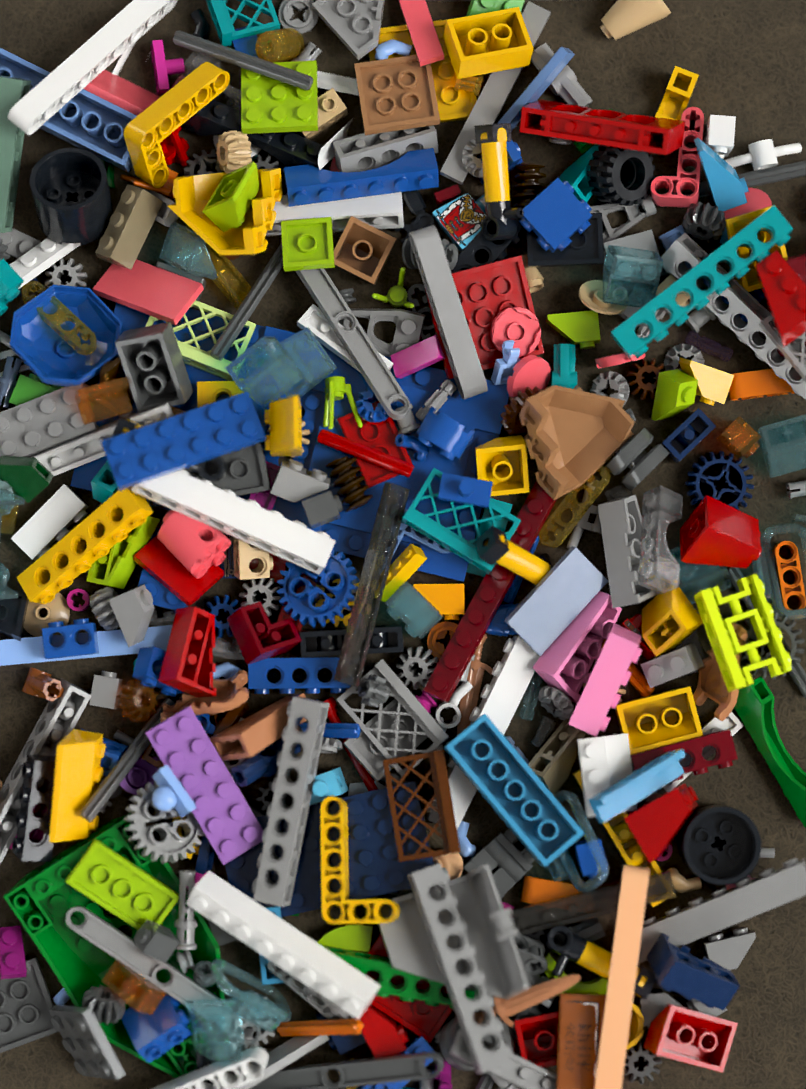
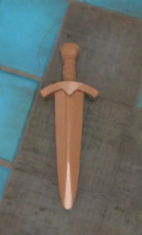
[457,633,493,735]
[473,974,581,1027]

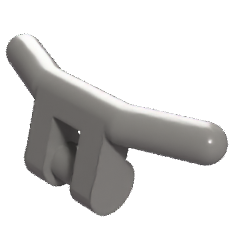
[567,478,602,550]

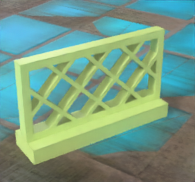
[145,300,256,381]

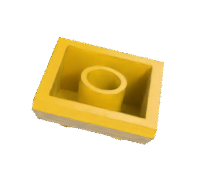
[475,435,529,497]

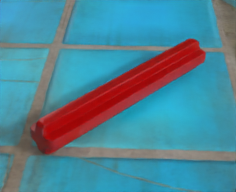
[317,429,414,477]

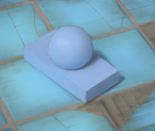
[152,765,196,818]

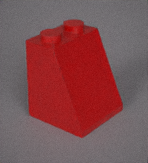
[680,495,762,568]
[624,783,698,863]

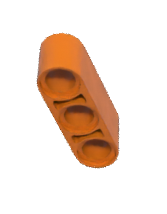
[729,369,795,401]
[772,541,806,614]
[521,876,597,913]

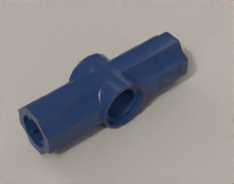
[231,737,301,787]

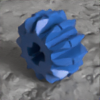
[206,595,241,638]

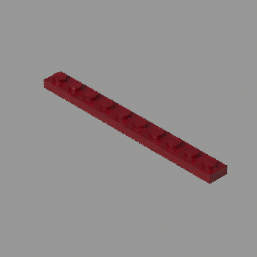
[424,481,558,703]

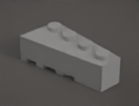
[598,494,661,608]

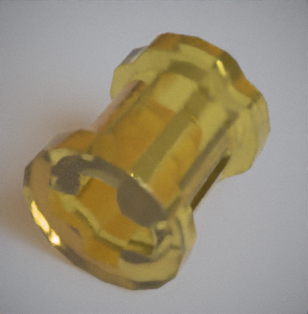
[454,74,484,96]

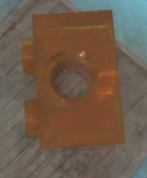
[716,416,761,459]
[102,960,166,1015]

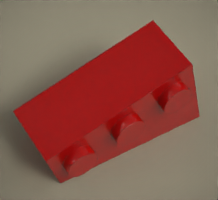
[756,250,806,348]
[158,606,216,698]

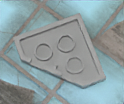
[312,0,385,60]

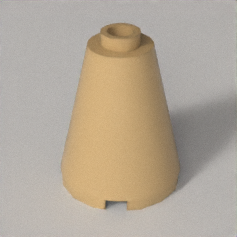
[600,0,671,40]

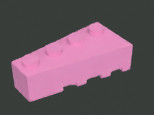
[533,591,622,703]
[568,623,642,737]

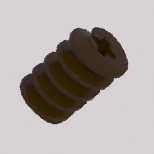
[512,163,546,209]
[325,456,373,513]

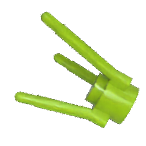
[372,267,414,309]
[323,376,363,430]

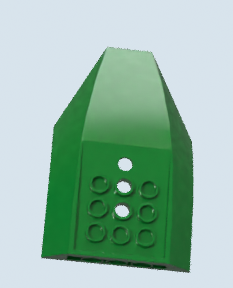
[3,813,231,1078]

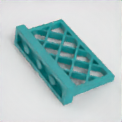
[206,0,280,47]
[402,468,521,574]

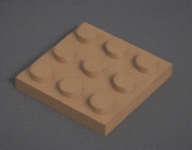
[354,55,440,135]

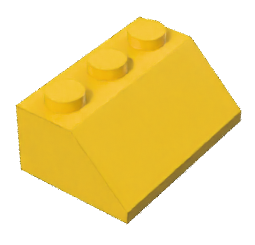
[615,686,703,755]

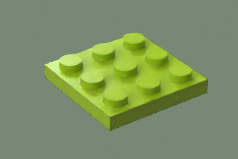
[241,60,318,134]

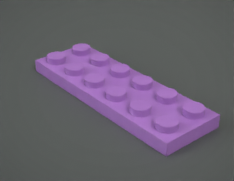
[145,706,263,865]

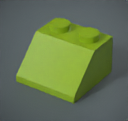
[202,162,260,232]

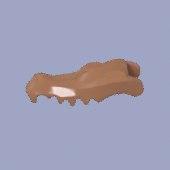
[693,623,748,721]
[160,670,249,722]

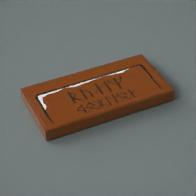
[556,993,606,1089]

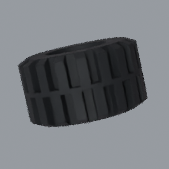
[587,145,655,206]

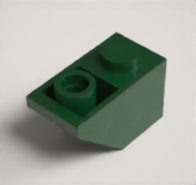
[0,456,53,503]

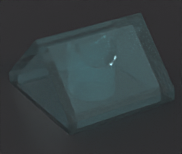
[159,221,218,280]

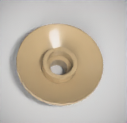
[579,280,628,315]
[24,593,70,637]

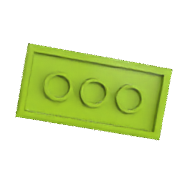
[65,838,179,930]

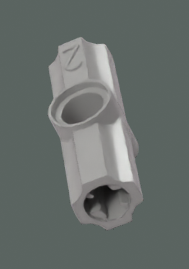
[531,43,593,107]

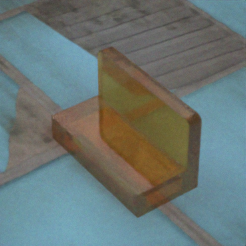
[74,377,132,425]

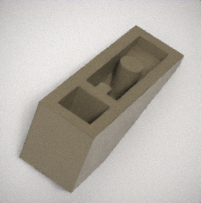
[528,717,586,796]

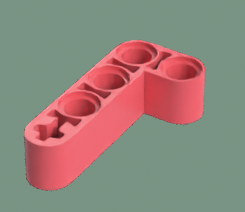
[651,107,704,208]

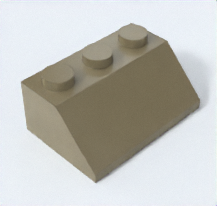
[95,184,163,270]

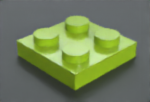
[281,217,335,272]

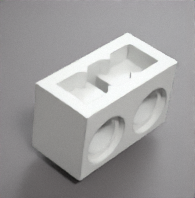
[704,115,736,159]

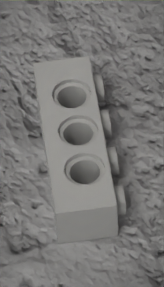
[333,125,439,172]

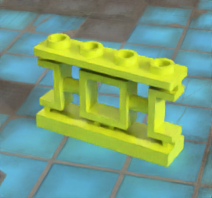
[693,573,792,693]

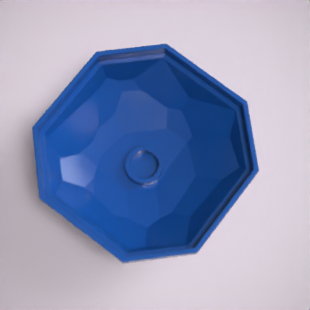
[10,285,122,387]

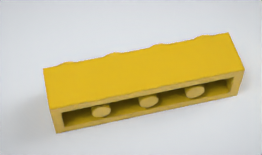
[370,544,427,603]

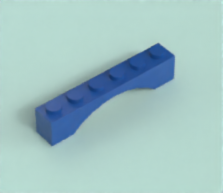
[284,148,439,207]

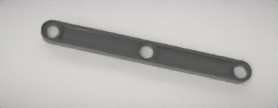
[250,1052,444,1089]

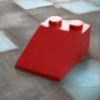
[355,1004,409,1058]

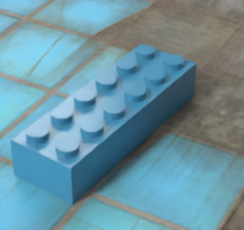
[443,714,585,867]

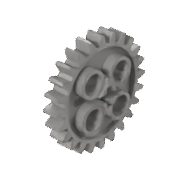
[124,781,205,864]

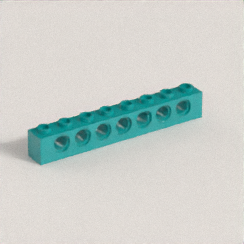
[611,205,793,359]

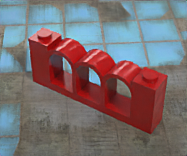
[519,99,685,155]

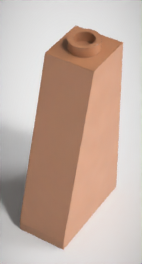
[209,693,306,761]

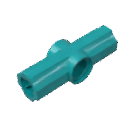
[551,344,577,389]

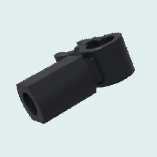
[395,190,435,244]

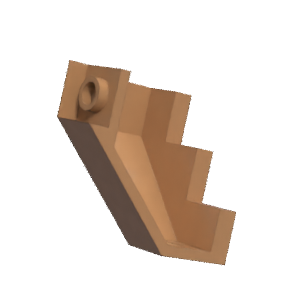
[519,385,635,500]

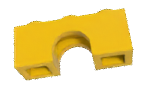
[655,66,699,121]

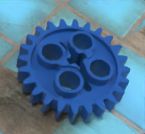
[277,548,360,627]

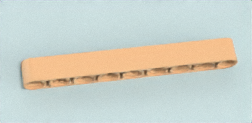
[594,865,650,1089]

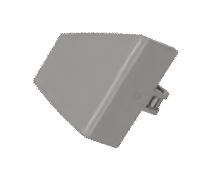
[378,864,529,999]

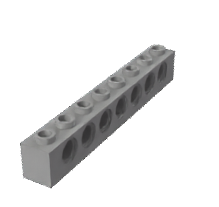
[658,233,806,400]
[0,678,92,864]
[252,697,330,907]
[407,863,512,1074]

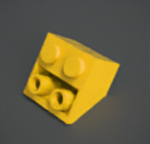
[642,581,703,657]

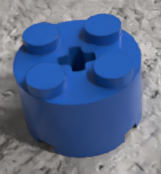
[416,406,475,460]

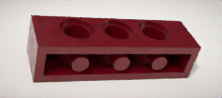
[631,729,738,782]

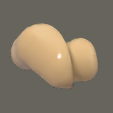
[665,868,702,893]

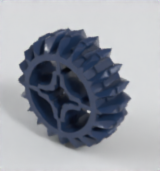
[685,451,754,511]

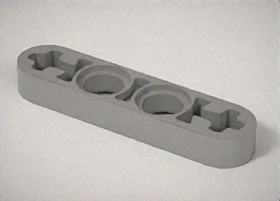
[268,961,351,1020]

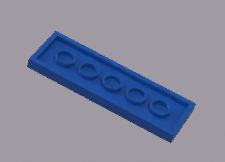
[101,391,266,491]

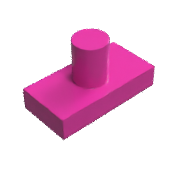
[150,40,185,96]

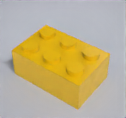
[443,7,534,79]

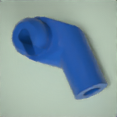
[395,434,429,462]

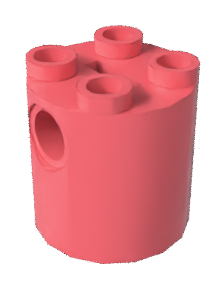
[158,509,231,579]

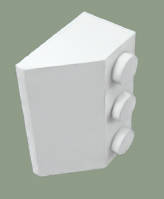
[577,733,637,817]

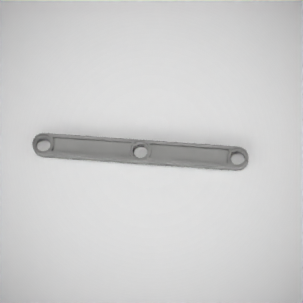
[281,241,410,420]
[66,906,261,1046]

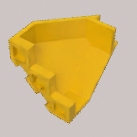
[167,168,283,255]

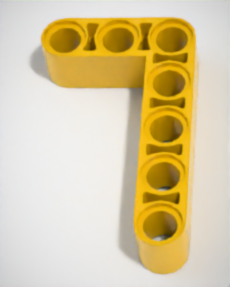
[124,62,230,188]
[320,796,400,924]

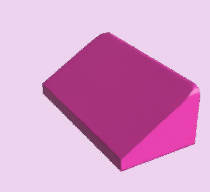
[391,335,445,379]

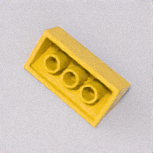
[49,729,106,843]

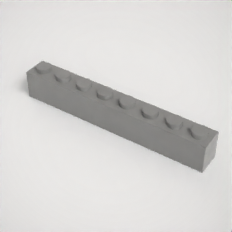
[638,857,806,964]

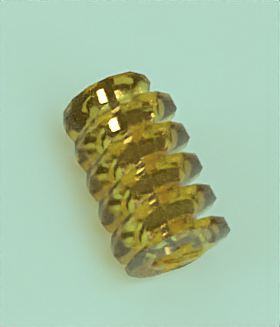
[255,28,304,63]

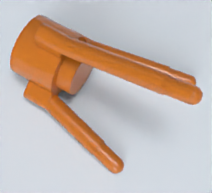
[121,168,178,199]

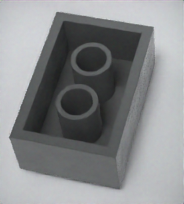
[115,322,194,412]

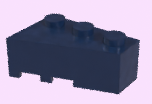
[646,933,740,1011]

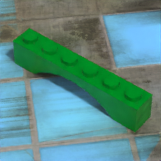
[734,675,806,828]

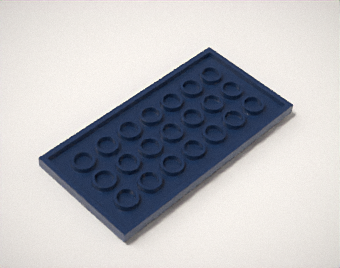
[225,781,434,917]

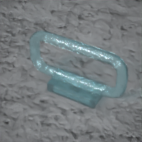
[752,523,806,620]
[547,790,608,893]
[210,959,292,1033]

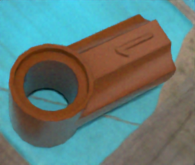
[22,667,64,701]

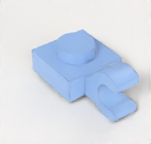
[491,340,520,385]

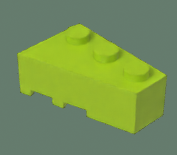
[86,514,160,589]

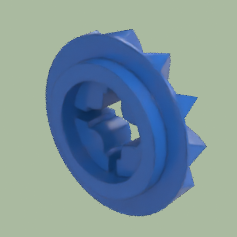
[356,386,397,422]

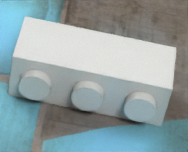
[11,484,88,561]

